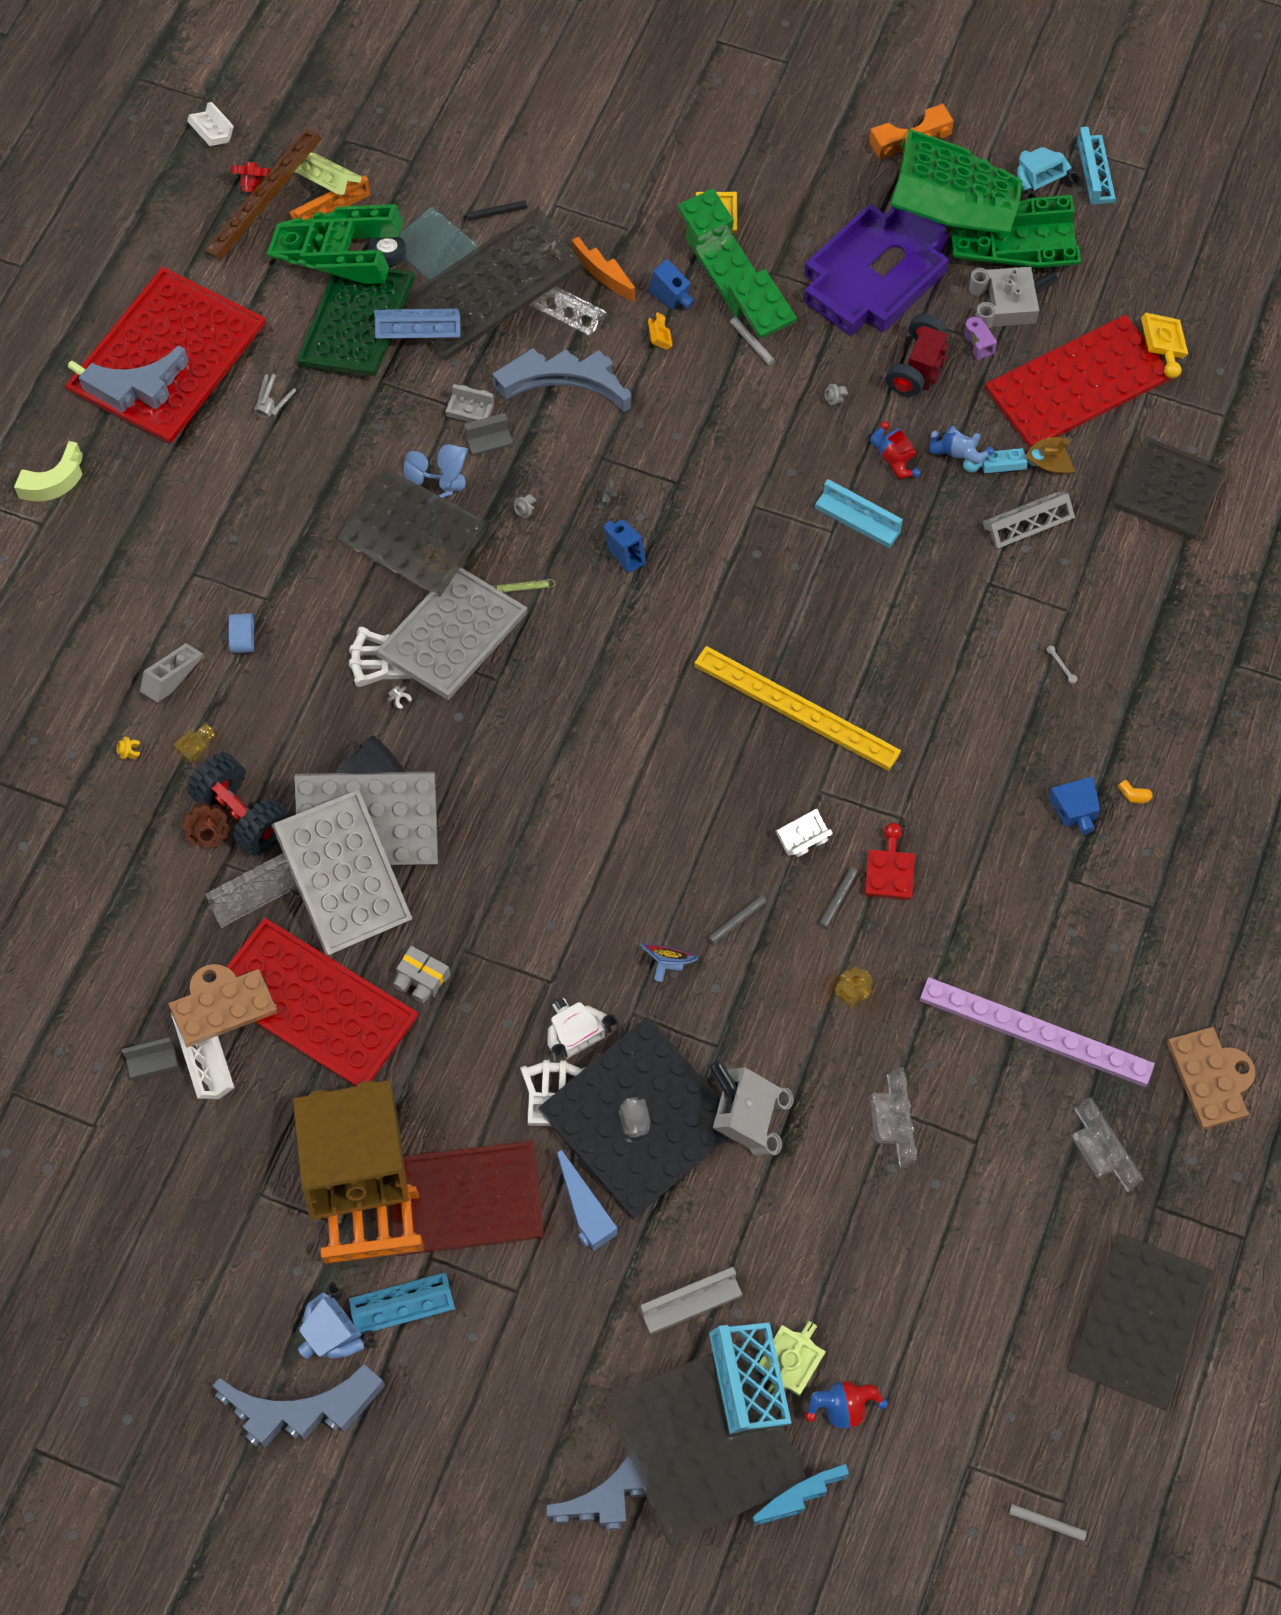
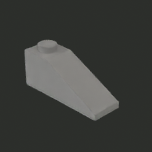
[140,643,203,703]

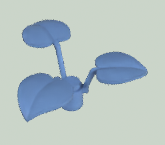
[404,444,468,543]

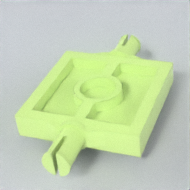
[757,1321,826,1397]

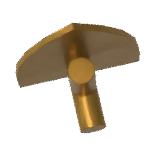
[1025,437,1075,474]

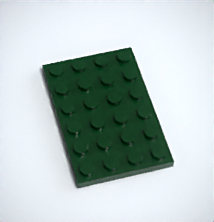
[296,269,415,377]

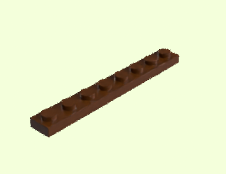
[204,129,321,261]

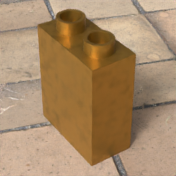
[293,1080,410,1220]

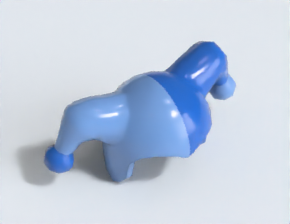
[929,426,994,464]

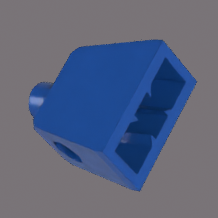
[648,259,695,310]
[603,520,646,574]
[1048,777,1100,834]

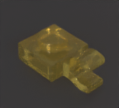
[174,723,215,762]

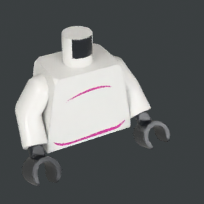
[547,998,620,1062]

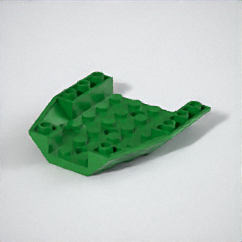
[890,129,1022,234]

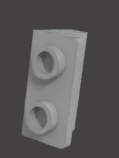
[446,384,494,422]

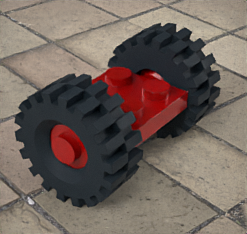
[186,751,292,857]

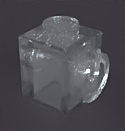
[619,1097,651,1137]

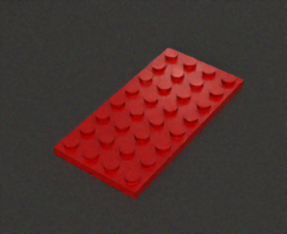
[985,315,1172,448]
[227,917,419,1087]

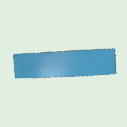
[753,1464,849,1526]

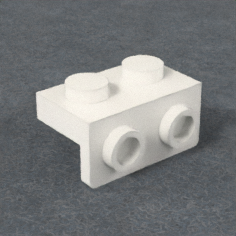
[187,102,233,146]
[775,809,833,857]

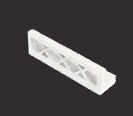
[171,1013,234,1099]

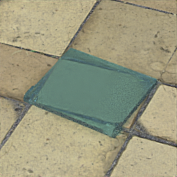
[399,207,483,288]

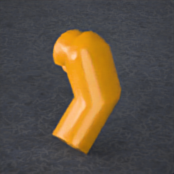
[1118,780,1153,803]

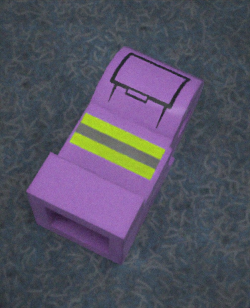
[964,317,997,361]

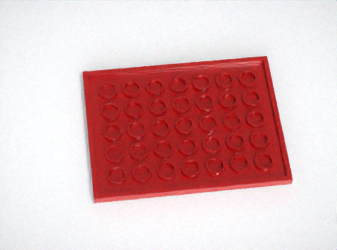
[65,266,266,444]

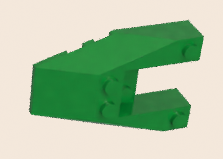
[267,204,403,284]

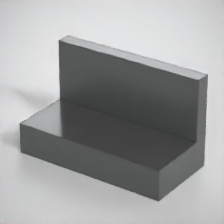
[464,413,513,456]
[122,1037,179,1080]

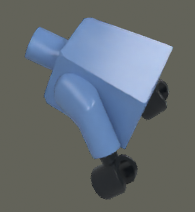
[298,1283,378,1359]

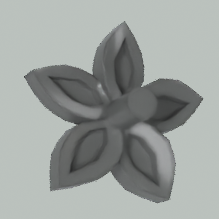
[602,480,617,506]

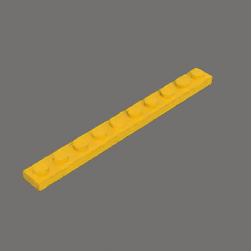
[694,646,901,771]

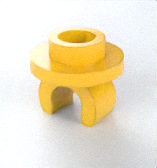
[117,737,140,759]

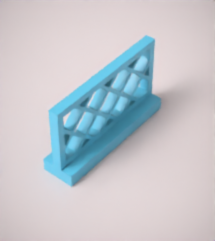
[709,1322,791,1434]

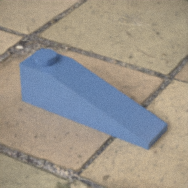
[557,1150,618,1251]

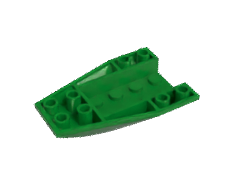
[950,195,1081,268]

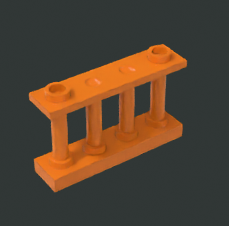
[321,1184,424,1264]

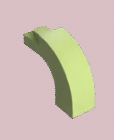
[14,441,82,502]

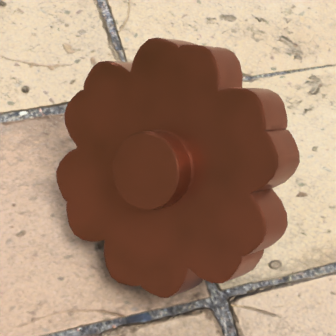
[182,802,230,849]

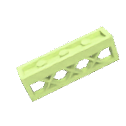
[295,153,362,195]

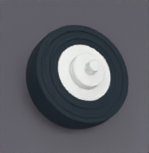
[369,236,406,265]

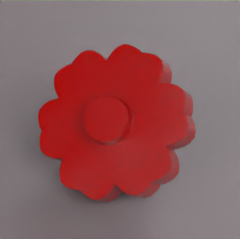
[230,162,271,192]

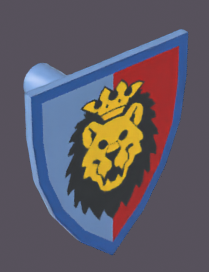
[641,943,699,981]

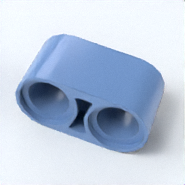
[229,613,254,654]

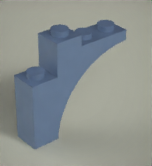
[79,345,188,413]

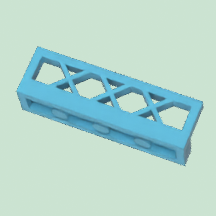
[1077,127,1116,205]
[815,479,903,549]

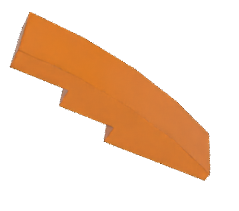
[572,237,635,302]

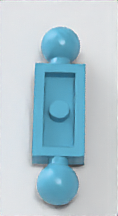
[963,448,1044,473]

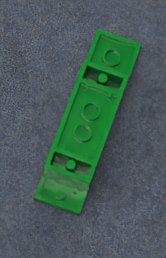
[677,188,797,339]

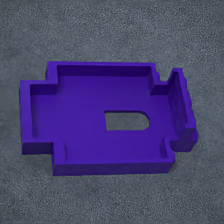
[804,204,949,336]

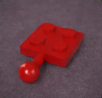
[865,822,915,900]

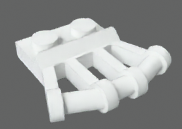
[349,627,411,687]
[520,1060,585,1126]

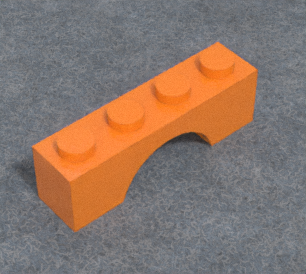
[869,104,954,160]

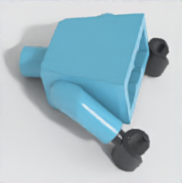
[1017,147,1080,200]

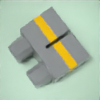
[393,946,450,1004]

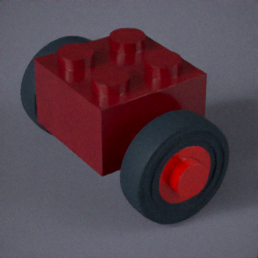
[885,314,949,397]

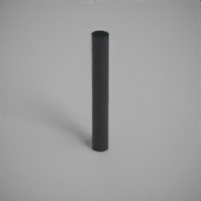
[466,200,527,221]

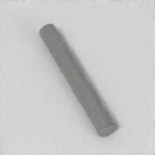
[730,317,775,365]
[1009,1504,1087,1541]

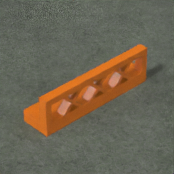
[289,176,371,220]

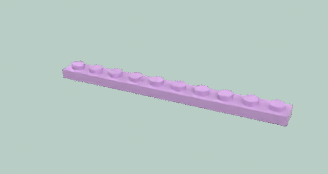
[919,977,1155,1087]

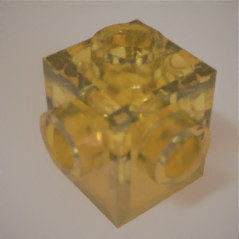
[835,965,873,1009]

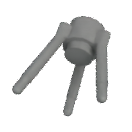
[254,374,296,419]

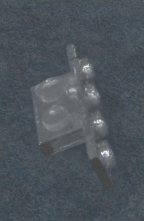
[870,1068,917,1168]
[1071,1098,1143,1192]

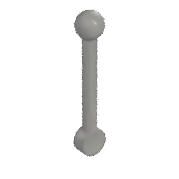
[1047,646,1077,684]

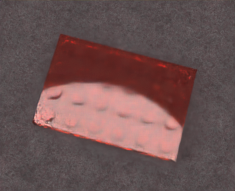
[391,1141,544,1256]

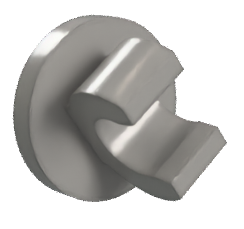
[825,384,848,405]
[514,494,536,518]
[387,685,412,709]

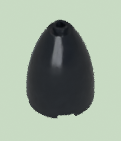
[335,736,406,774]

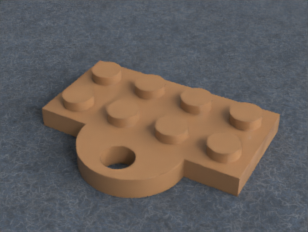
[168,964,277,1048]
[1167,1027,1255,1130]

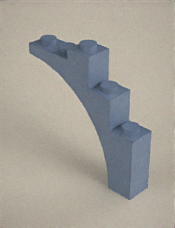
[492,348,632,412]
[213,1365,385,1448]
[547,1392,674,1531]

